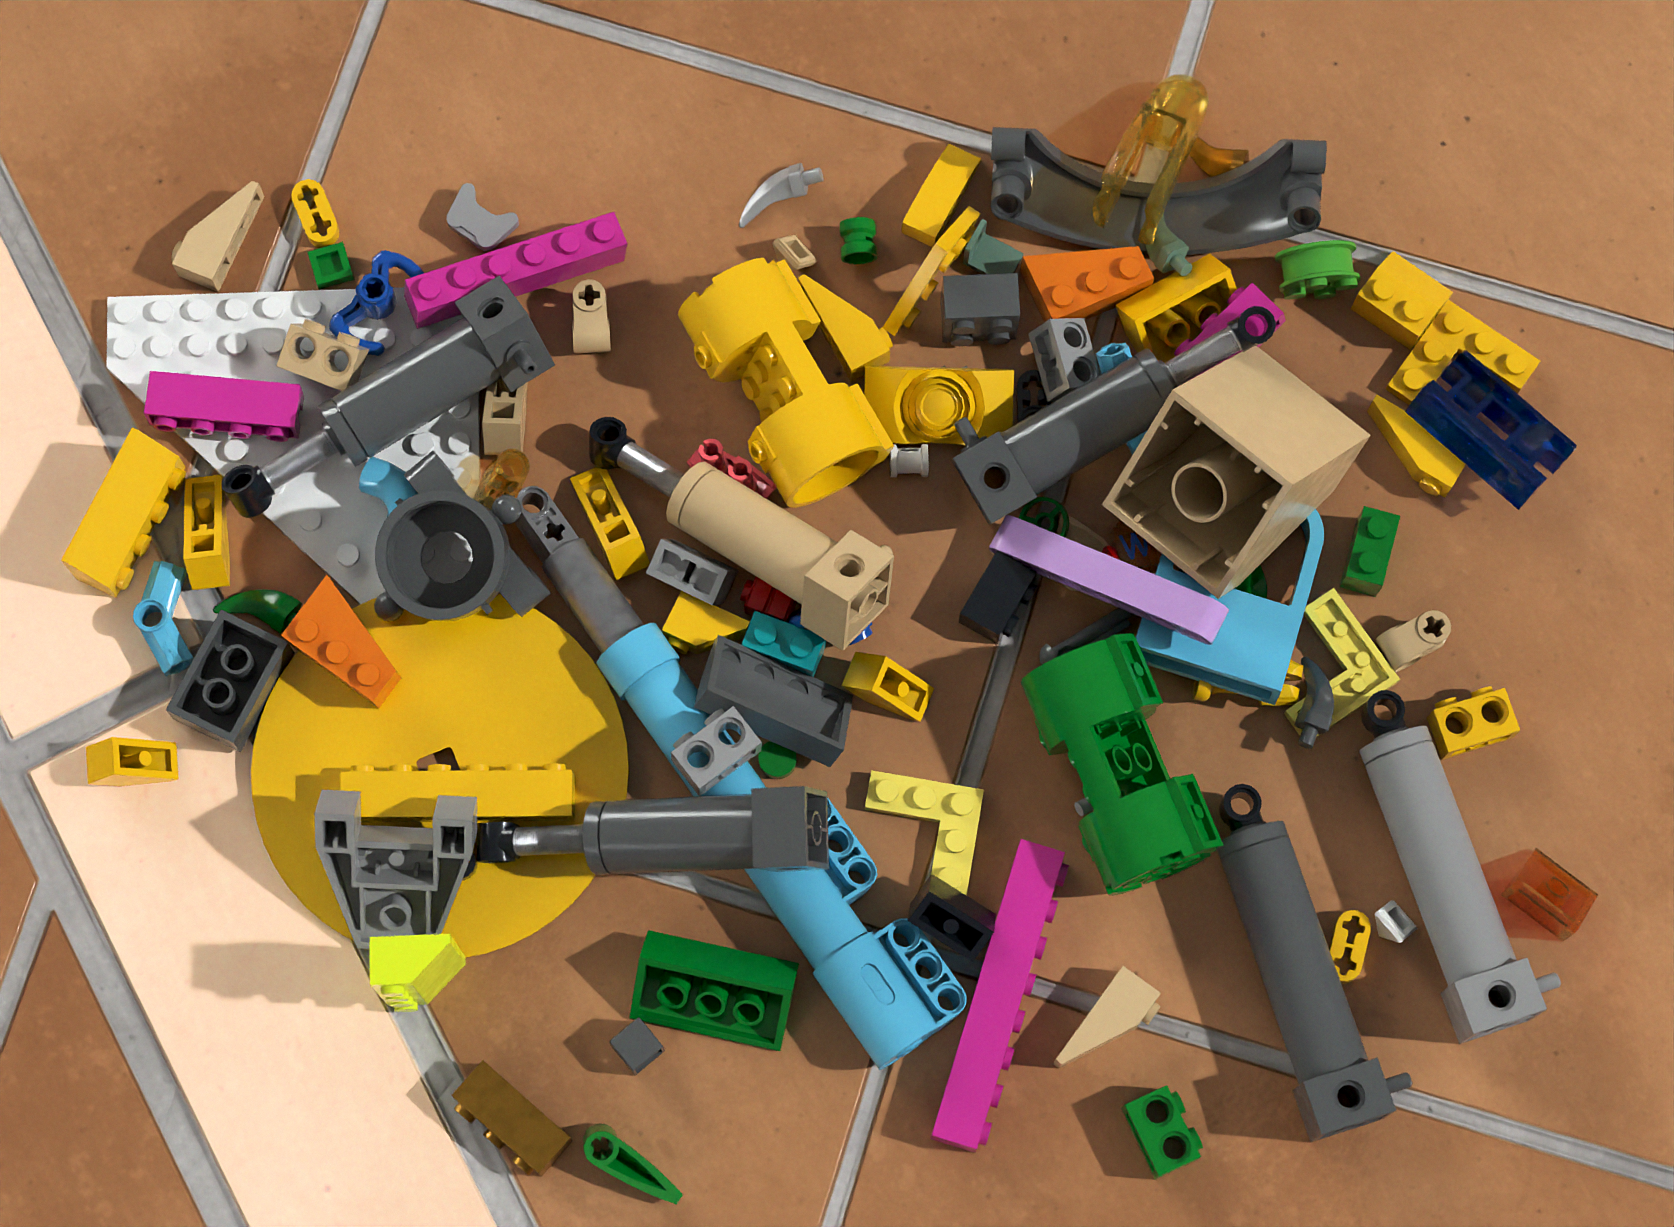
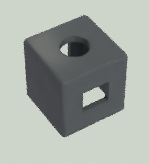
[609,1018,665,1075]

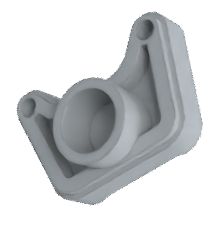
[447,183,519,251]

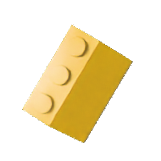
[1115,254,1237,363]

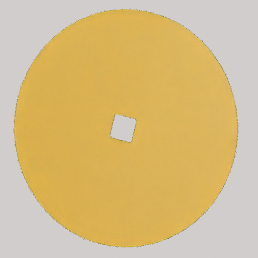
[251,594,629,958]

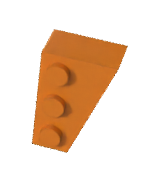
[1020,246,1154,322]
[281,575,401,708]

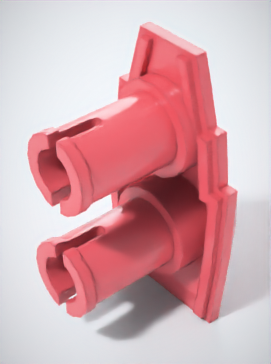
[687,439,777,499]

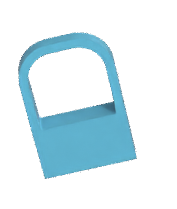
[1136,509,1324,705]

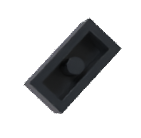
[958,550,1038,644]
[908,874,996,962]

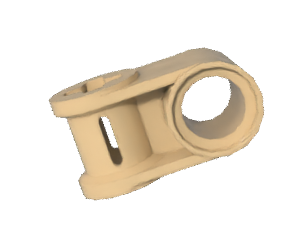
[572,279,611,354]
[1375,610,1451,673]

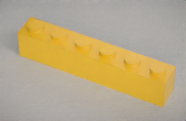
[340,763,575,822]

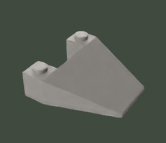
[314,790,477,949]

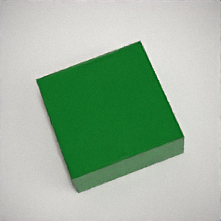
[308,242,354,290]

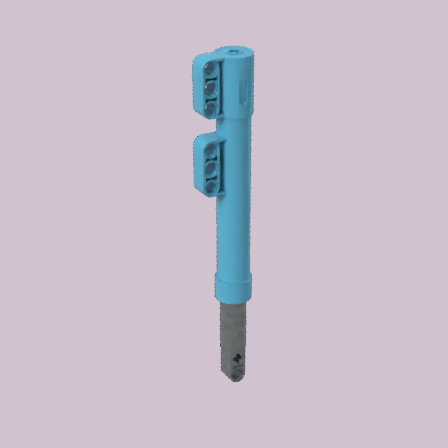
[515,486,967,1070]

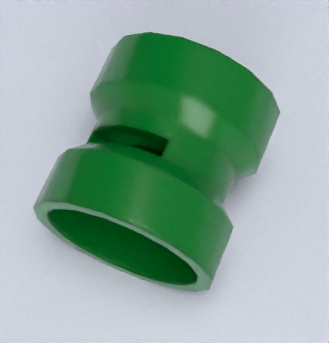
[839,217,878,265]

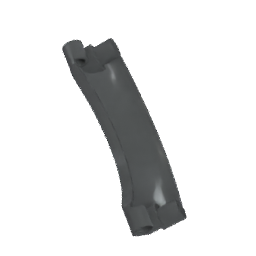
[990,127,1327,255]

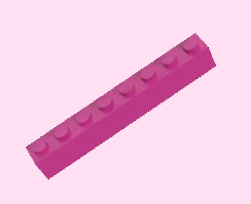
[930,839,1069,1153]

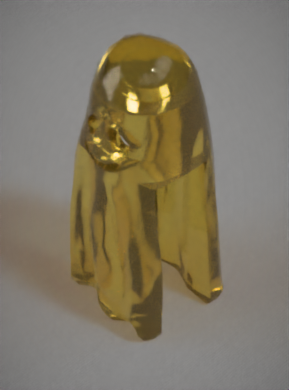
[1093,74,1209,245]

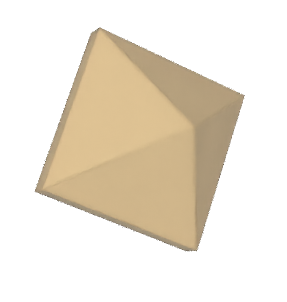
[772,235,817,270]

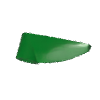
[583,1123,683,1204]

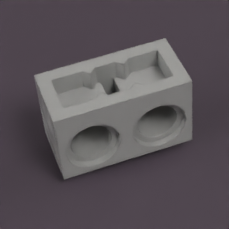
[1028,318,1101,402]
[646,539,739,605]
[671,706,762,796]

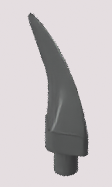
[1294,657,1334,749]

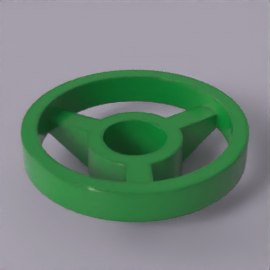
[1019,497,1069,537]

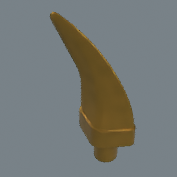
[1180,126,1250,177]

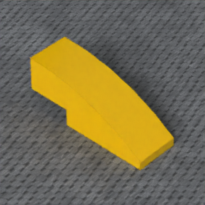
[901,144,981,247]

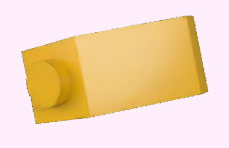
[662,591,750,654]
[841,652,934,722]
[86,737,179,787]

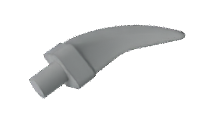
[739,163,824,228]

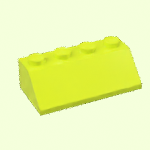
[369,934,466,1012]

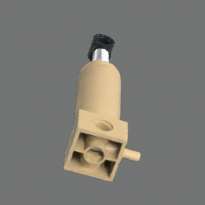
[589,417,894,651]

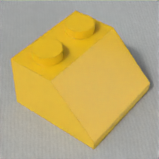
[1351,251,1454,350]

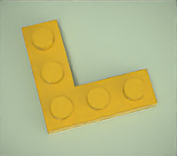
[882,206,981,336]
[1385,300,1540,410]

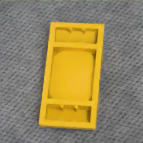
[864,366,1014,445]

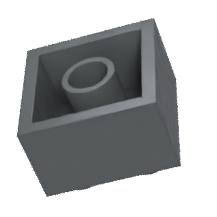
[940,273,1020,346]

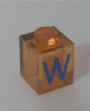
[1109,521,1159,573]

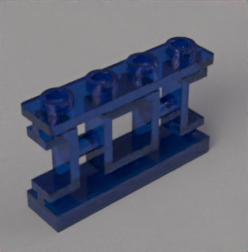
[1405,350,1577,510]

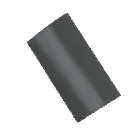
[694,635,853,767]

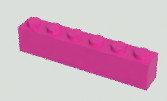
[404,212,627,329]

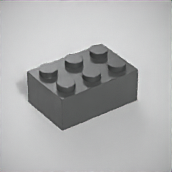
[166,610,295,752]

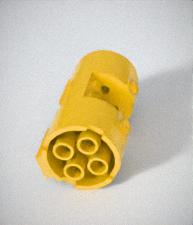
[678,257,894,508]

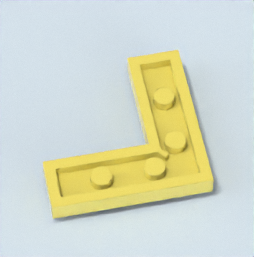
[1284,588,1400,737]
[865,770,984,896]

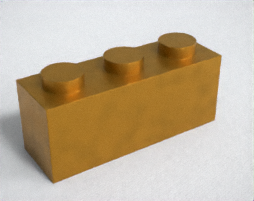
[451,1060,573,1177]

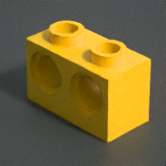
[1427,686,1520,760]

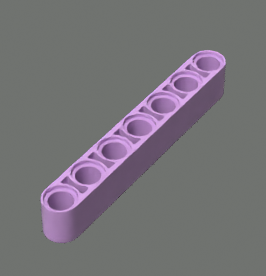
[989,515,1229,645]

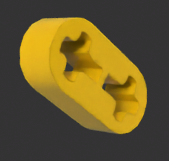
[291,179,340,248]
[1329,910,1371,984]

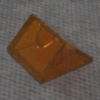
[1501,848,1599,941]

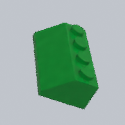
[629,930,799,1051]

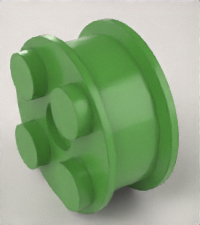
[1275,240,1361,300]

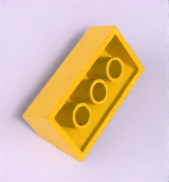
[61,427,186,598]

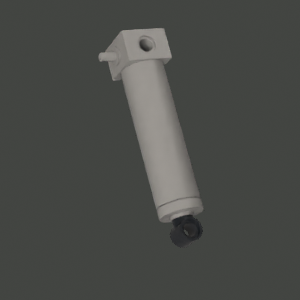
[1359,690,1561,1044]

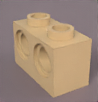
[276,319,369,391]

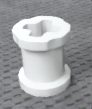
[890,444,929,477]

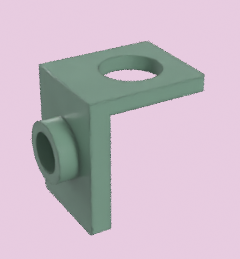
[963,219,1023,274]

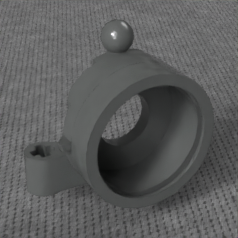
[374,450,551,621]

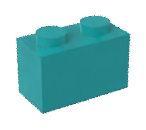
[741,611,826,677]

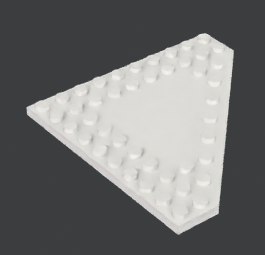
[107,287,481,605]

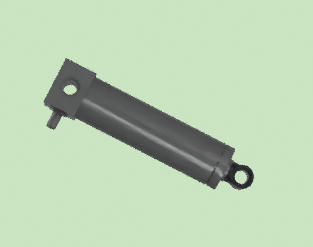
[1217,784,1412,1142]

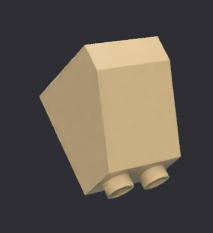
[1102,346,1371,599]

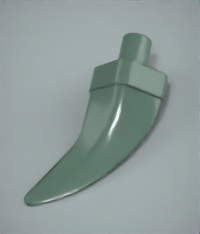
[1145,195,1192,276]

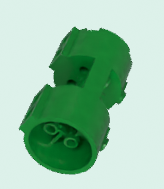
[1021,633,1223,896]

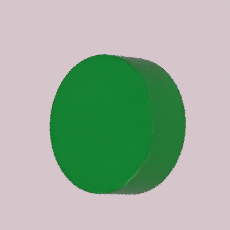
[758,741,796,779]

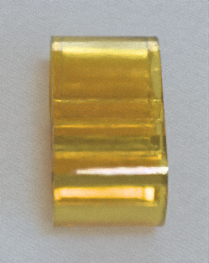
[473,449,530,510]

